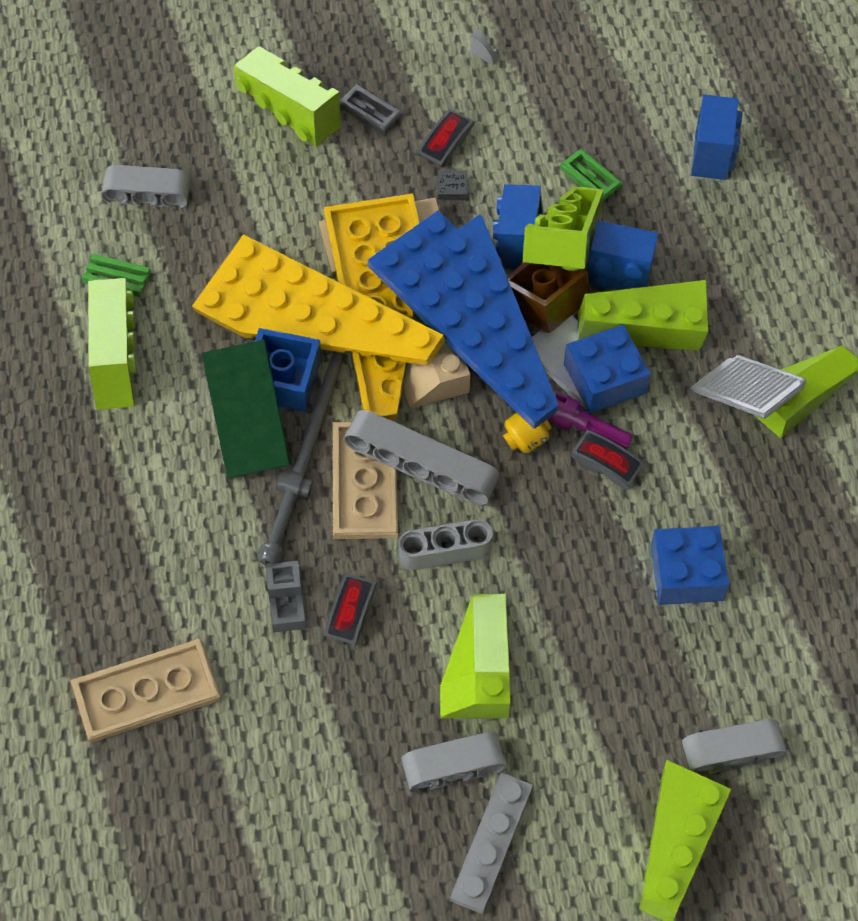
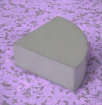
[470,29,499,65]

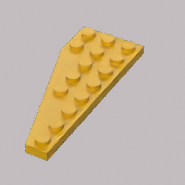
[324,193,419,420]
[192,234,446,366]

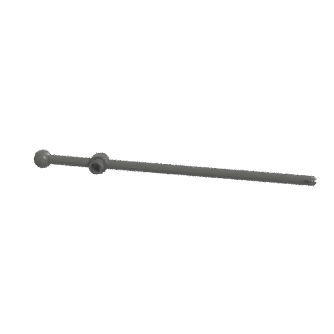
[258,351,346,565]

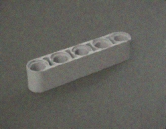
[344,410,500,505]

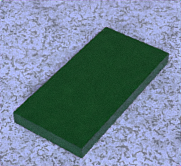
[202,339,291,478]

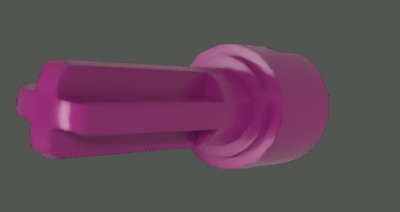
[547,391,633,449]

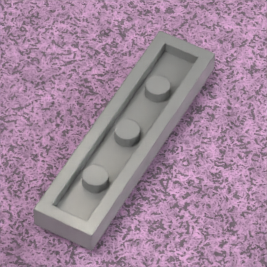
[450,773,533,914]

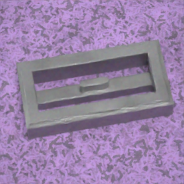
[340,84,402,135]

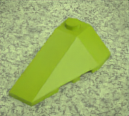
[754,345,858,438]
[440,594,510,718]

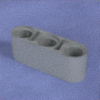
[101,165,191,208]
[399,520,493,570]
[682,719,787,774]
[401,732,507,793]

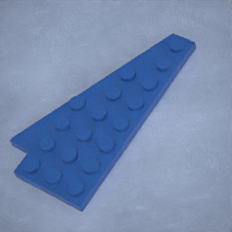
[367,211,559,429]

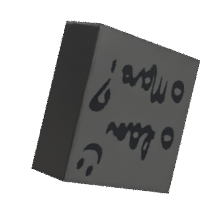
[438,170,467,200]

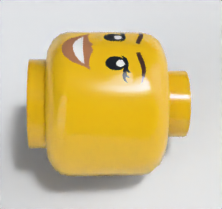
[503,412,551,454]

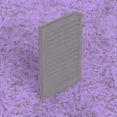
[690,355,807,419]

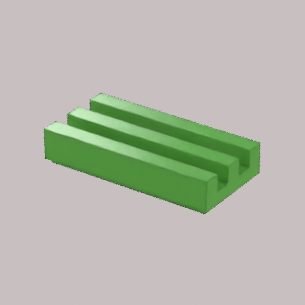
[560,149,623,203]
[82,253,151,297]

